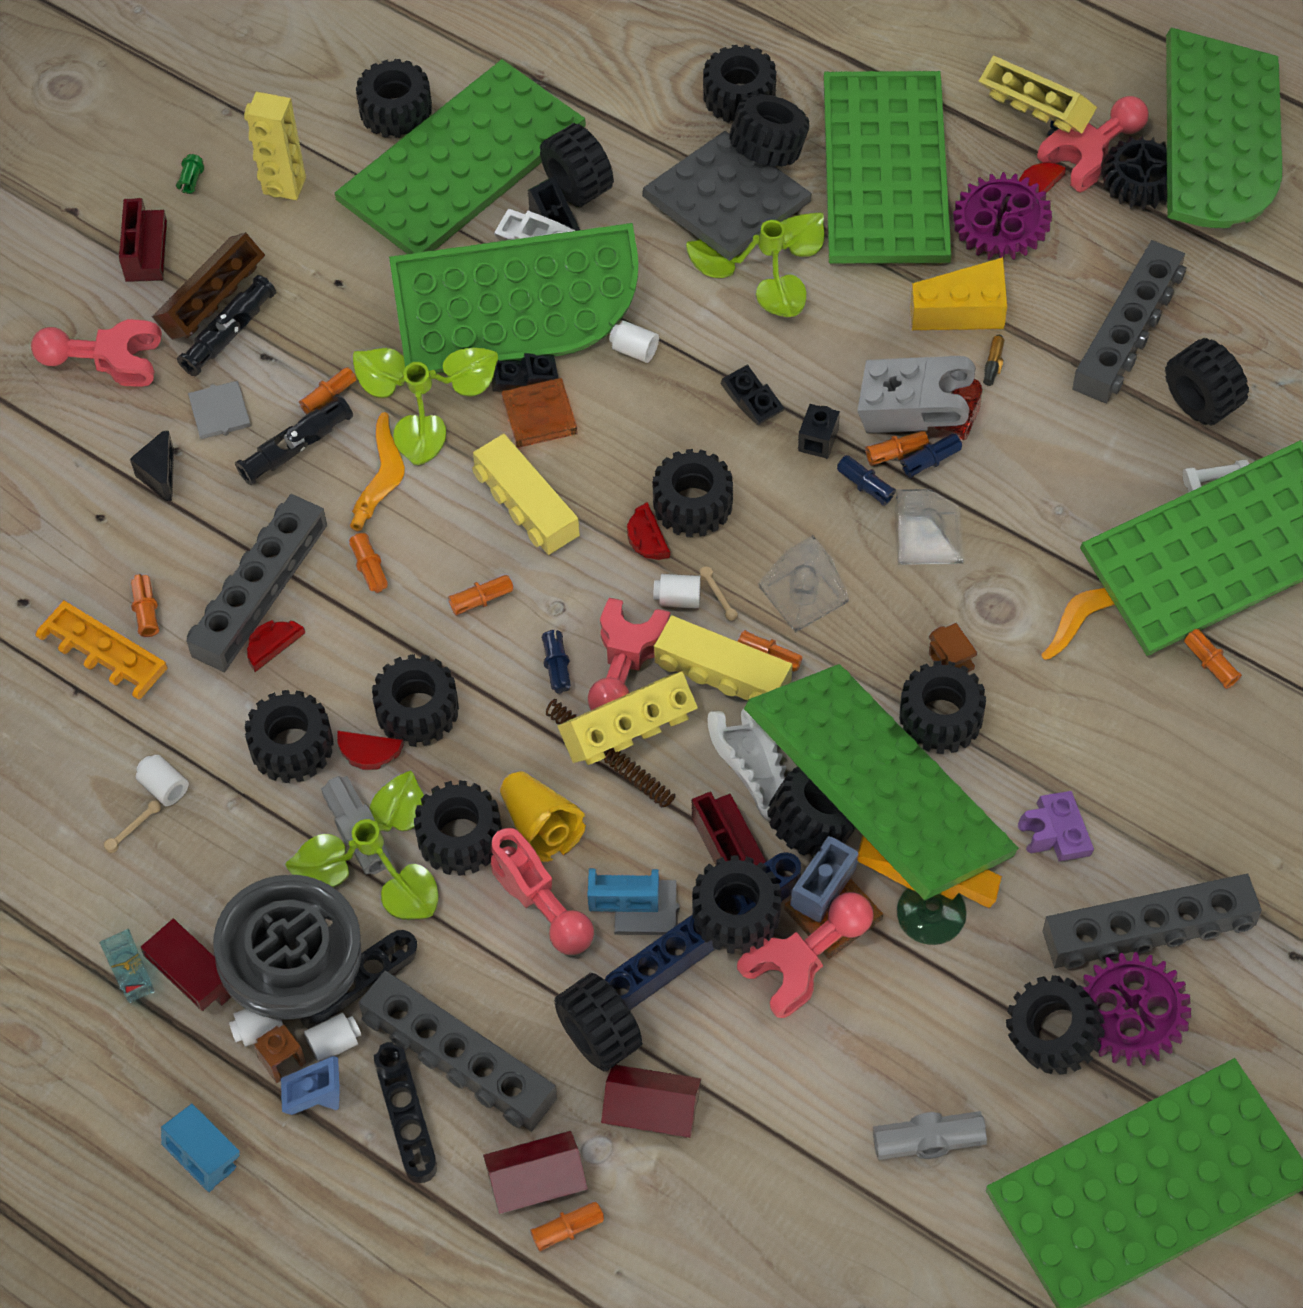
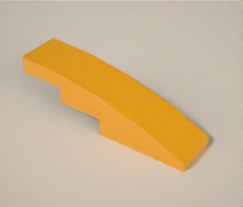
[857,835,1002,908]

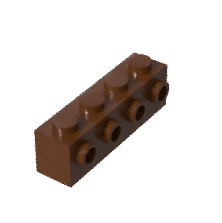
[152,232,265,340]

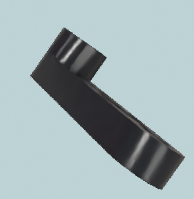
[300,930,417,1029]
[374,1042,437,1183]

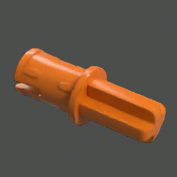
[299,367,357,414]
[865,431,929,466]
[349,533,388,593]
[131,574,159,637]
[448,575,514,616]
[1184,629,1242,689]
[738,630,802,672]
[530,1202,604,1252]

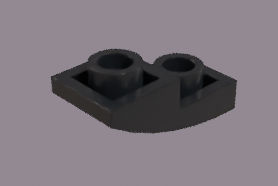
[491,353,559,392]
[721,364,784,425]

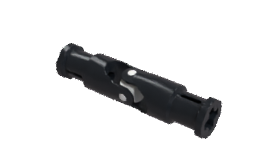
[177,275,276,377]
[235,394,353,486]

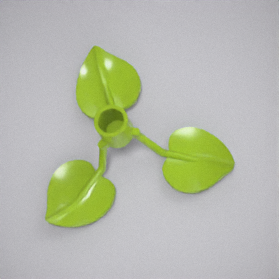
[686,213,824,318]
[353,348,498,465]
[285,771,439,920]

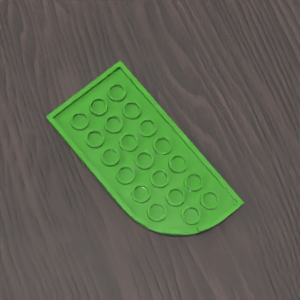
[1166,27,1282,228]
[389,223,639,373]

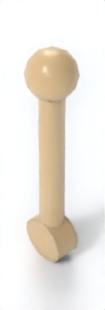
[700,566,738,621]
[104,800,161,853]

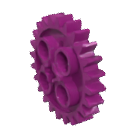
[953,172,1052,260]
[1082,952,1191,1066]

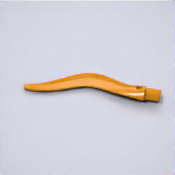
[350,412,405,531]
[1042,588,1115,660]

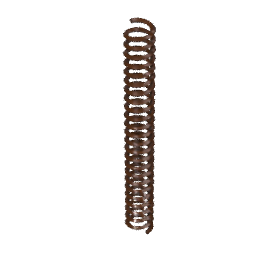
[546,699,676,808]

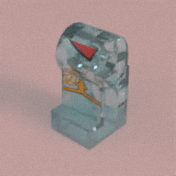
[99,929,155,1003]

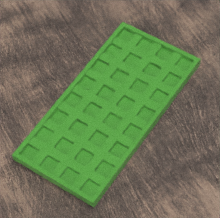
[335,59,586,254]
[823,71,951,264]
[1080,440,1303,656]
[744,664,1019,900]
[986,1058,1303,1308]

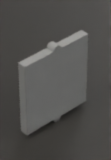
[188,381,251,439]
[615,880,679,935]

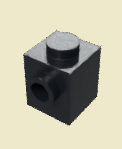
[798,404,840,459]

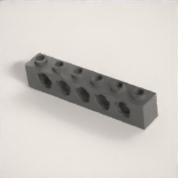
[1072,240,1187,404]
[186,494,327,673]
[1042,873,1262,969]
[359,970,557,1132]

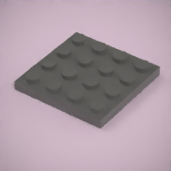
[642,131,812,261]

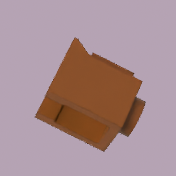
[929,623,977,672]
[254,1024,306,1083]

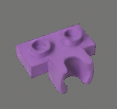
[1018,791,1094,862]

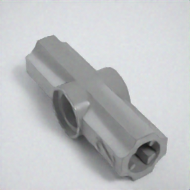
[321,776,392,875]
[873,1111,987,1160]

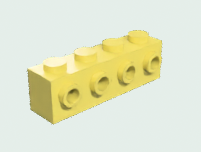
[979,55,1097,134]
[244,92,306,200]
[472,434,580,555]
[654,615,792,701]
[557,671,698,765]

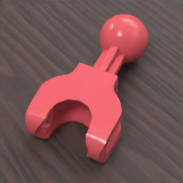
[1037,96,1149,192]
[31,319,162,387]
[588,598,671,710]
[491,828,594,955]
[737,892,873,1018]

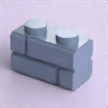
[791,836,859,923]

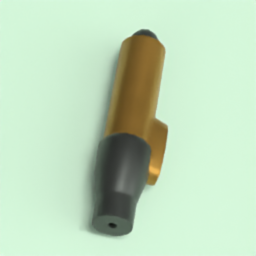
[983,334,1005,386]

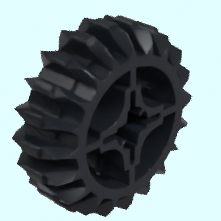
[1101,136,1167,210]

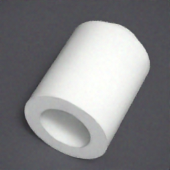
[609,321,659,363]
[653,574,701,608]
[136,755,189,806]
[229,1009,283,1047]
[304,1013,361,1062]

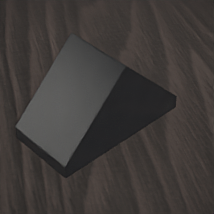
[528,176,580,231]
[130,431,174,501]

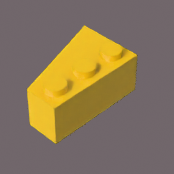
[910,257,1007,331]

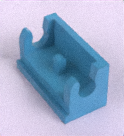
[587,868,659,912]
[161,1104,240,1193]

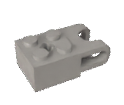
[857,356,976,433]

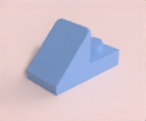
[281,1056,340,1115]

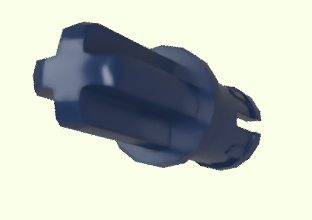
[900,433,963,478]
[837,455,896,506]
[541,630,571,694]

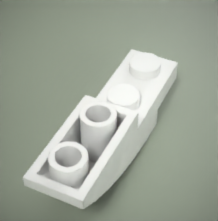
[494,209,575,241]

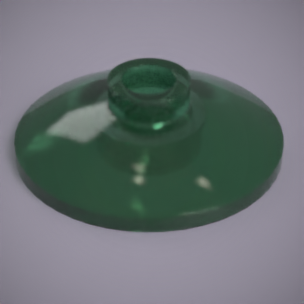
[897,888,966,945]

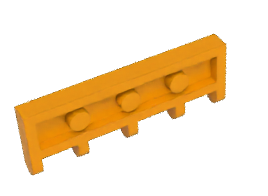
[35,600,168,700]

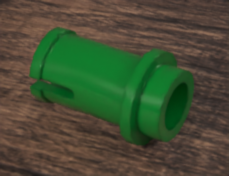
[176,154,205,194]

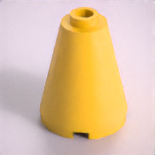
[500,771,586,862]

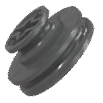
[213,875,361,1019]

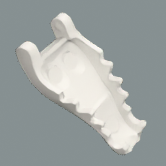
[708,709,786,821]

